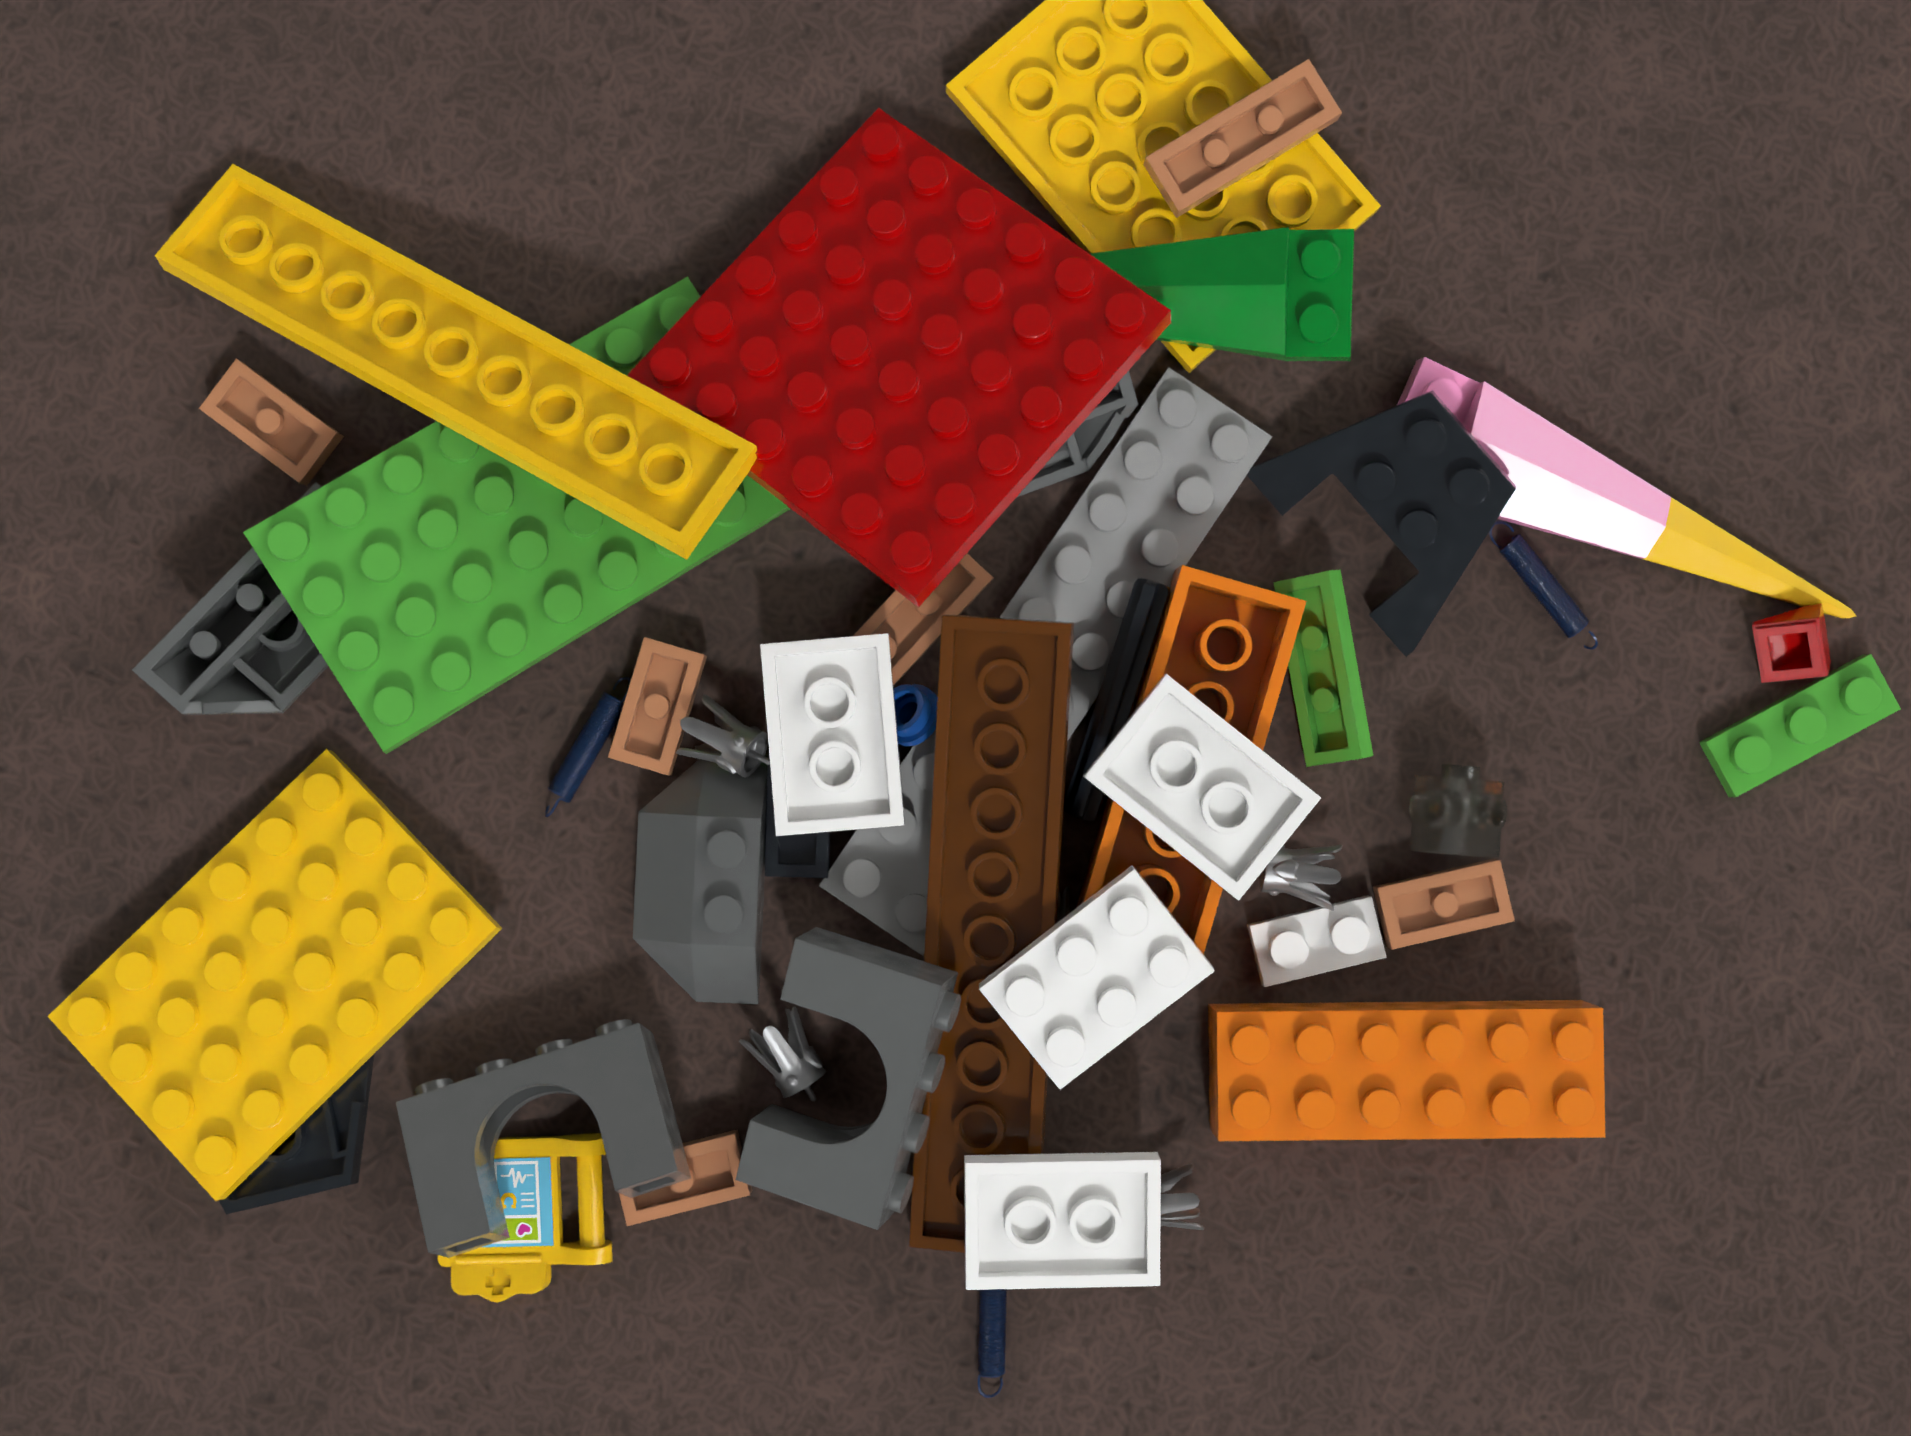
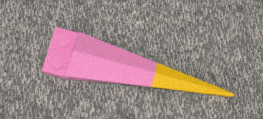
[1397,357,1856,619]

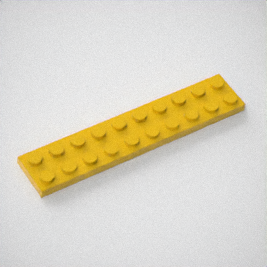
[154,164,757,560]

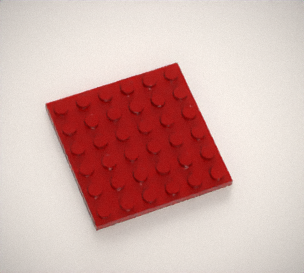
[627,108,1171,608]

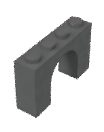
[735,927,961,1230]
[396,1019,691,1258]

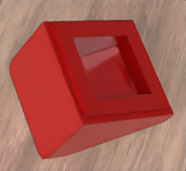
[1752,604,1831,683]

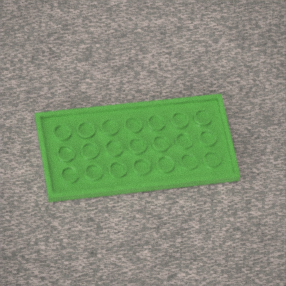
[243,276,791,754]

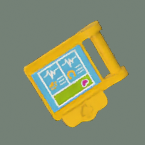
[438,1133,613,1303]

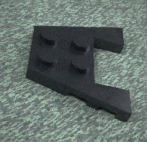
[1247,390,1517,657]
[219,1053,375,1215]

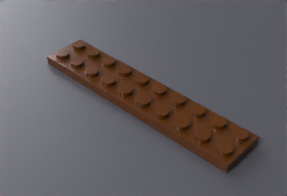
[909,615,1074,1253]

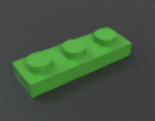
[1274,570,1373,767]
[1699,654,1901,797]

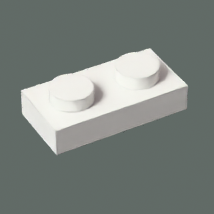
[1247,895,1387,987]

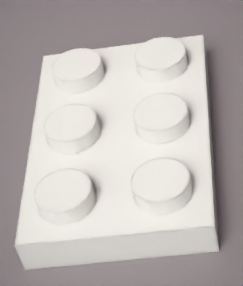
[760,633,905,836]
[1083,674,1321,901]
[979,865,1215,1089]
[964,1152,1161,1290]

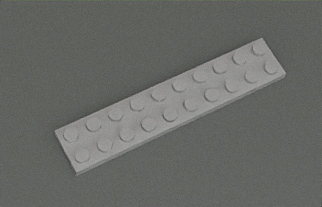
[819,367,1272,956]

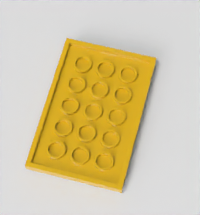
[946,0,1381,373]
[47,749,502,1201]

